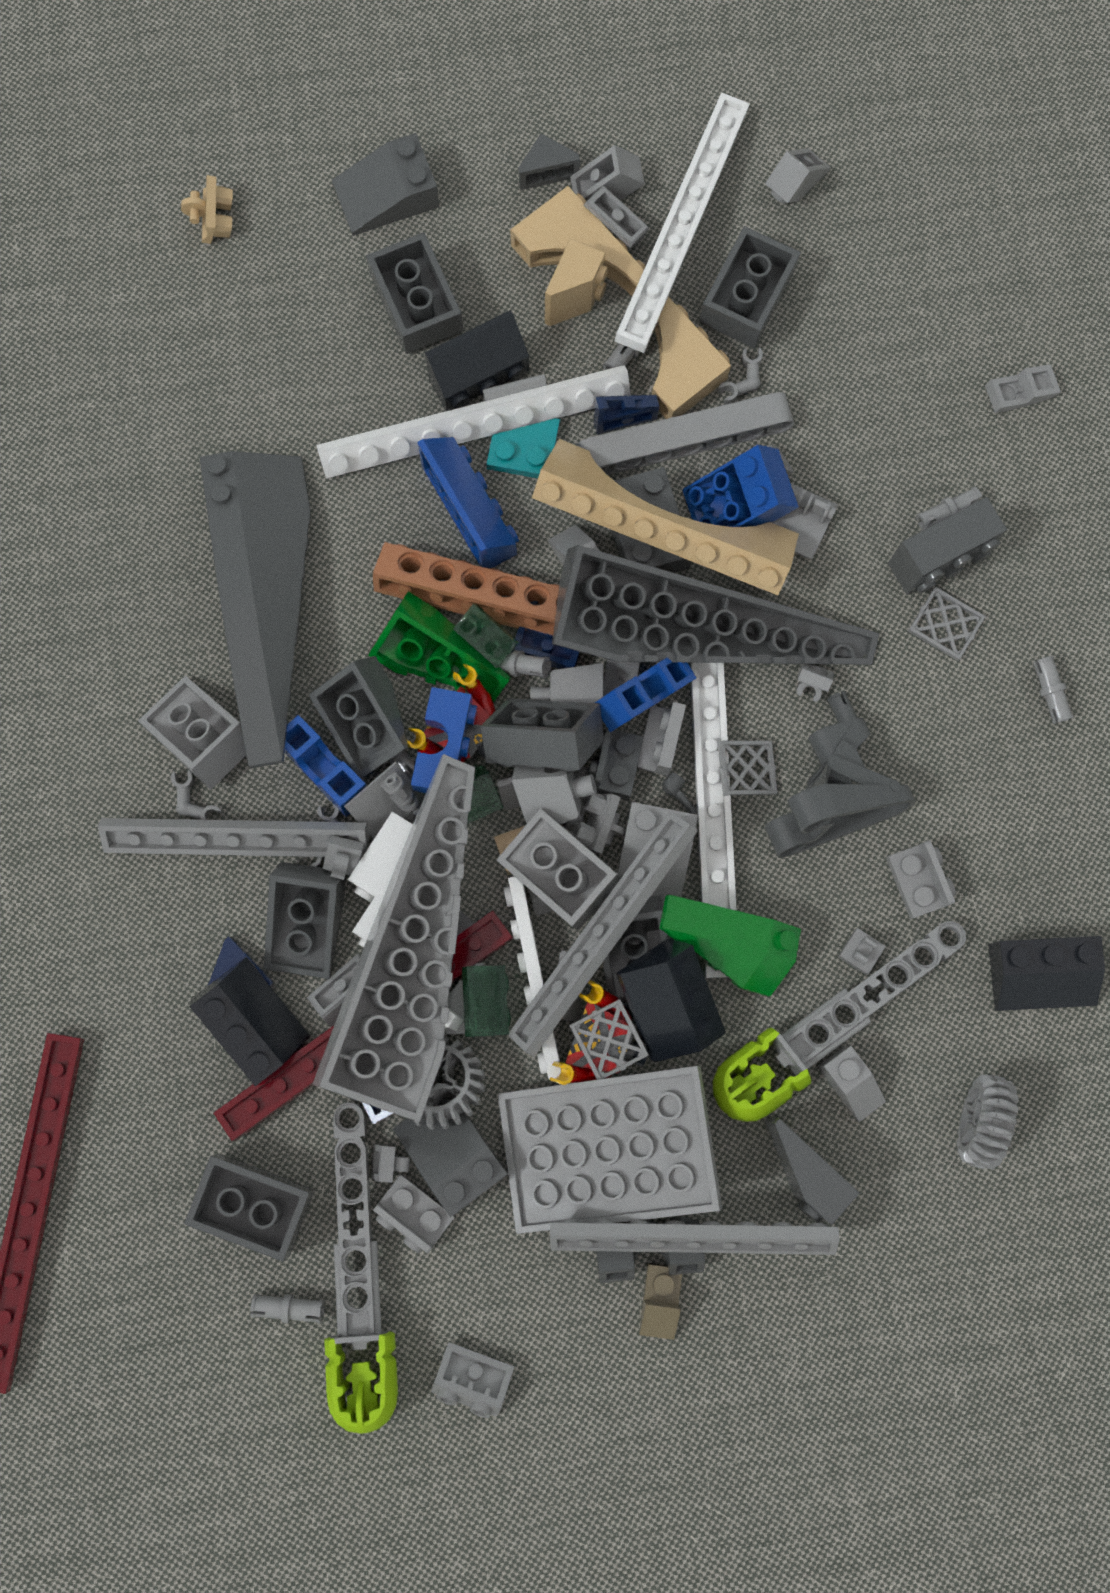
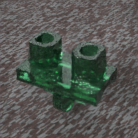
[453,604,519,668]

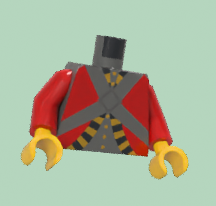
[407,664,496,765]
[550,980,648,1085]

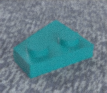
[486,418,560,478]

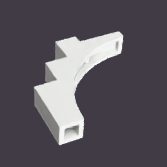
[348,812,463,1031]

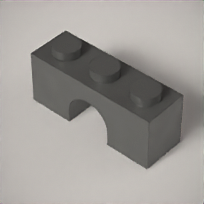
[596,1216,705,1283]

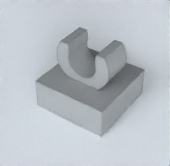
[797,663,834,702]
[323,835,364,880]
[837,928,886,975]
[370,1144,410,1183]

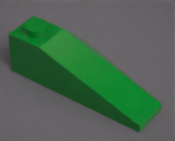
[368,591,511,703]
[659,895,801,997]

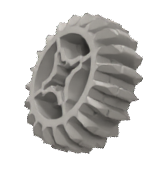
[407,1035,485,1130]
[957,1074,1019,1170]

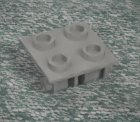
[771,483,838,560]
[344,762,424,840]

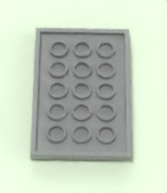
[498,1065,722,1234]

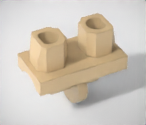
[181,175,233,244]

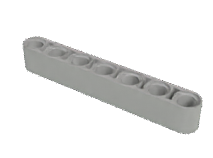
[576,392,794,475]

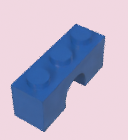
[595,658,697,732]
[411,687,477,793]
[285,715,366,817]

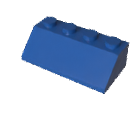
[417,437,519,568]

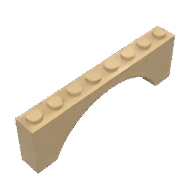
[510,186,731,419]
[532,439,799,595]

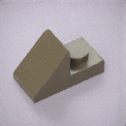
[639,1262,682,1340]

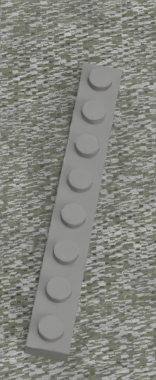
[508,811,698,1057]
[98,818,369,858]
[550,1219,840,1255]

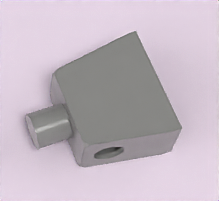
[530,663,604,725]
[512,765,597,825]

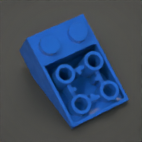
[682,445,799,527]

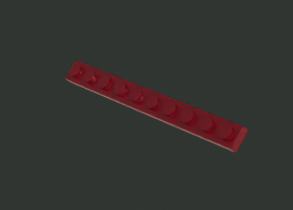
[213,910,513,1142]
[0,1033,84,1394]

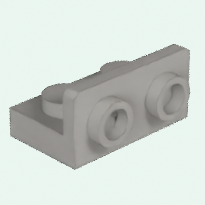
[637,702,686,776]
[886,840,956,920]
[373,1173,455,1254]
[431,1342,514,1418]

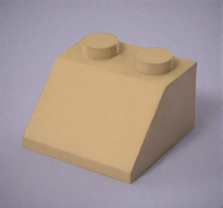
[545,239,608,326]

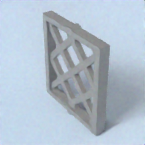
[908,586,986,661]
[718,741,778,796]
[569,999,649,1080]

